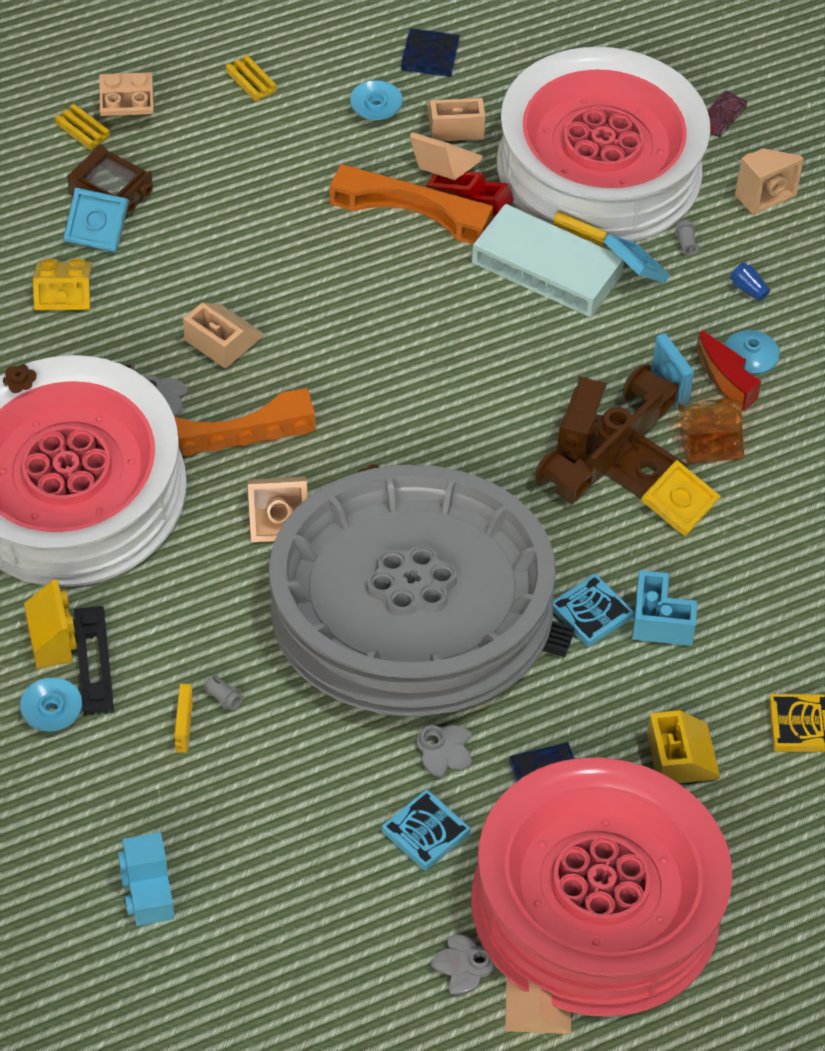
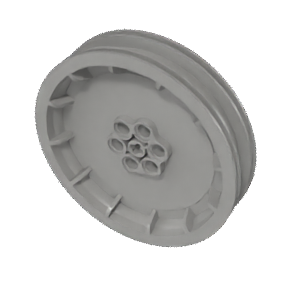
[269,465,555,716]

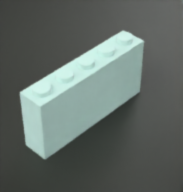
[472,204,624,318]

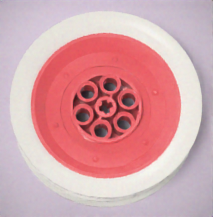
[497,47,710,244]
[0,355,187,587]

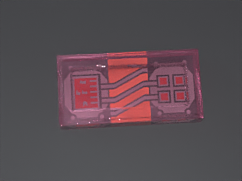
[707,90,748,138]

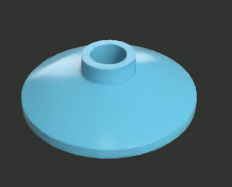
[350,80,403,120]
[725,330,779,375]
[20,678,82,732]

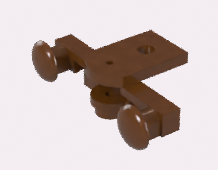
[535,364,689,504]

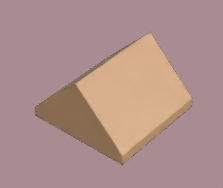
[410,132,483,180]
[505,977,571,1034]

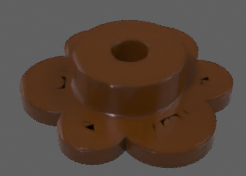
[3,364,37,393]

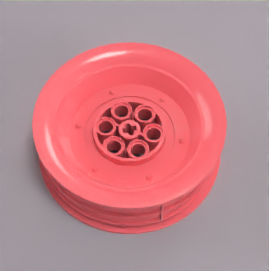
[471,757,732,1017]

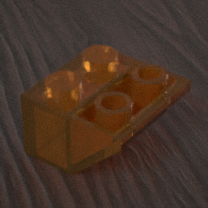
[678,398,744,464]

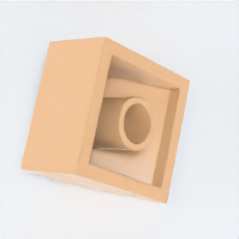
[735,148,804,215]
[247,476,308,543]

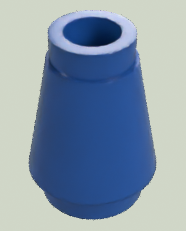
[730,262,771,302]

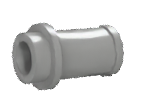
[674,220,699,256]
[203,675,243,710]

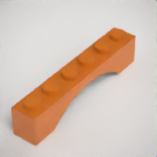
[330,164,493,244]
[174,388,316,456]

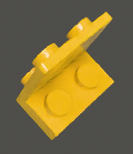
[33,258,92,310]

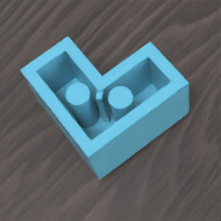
[632,570,697,646]
[118,832,174,926]

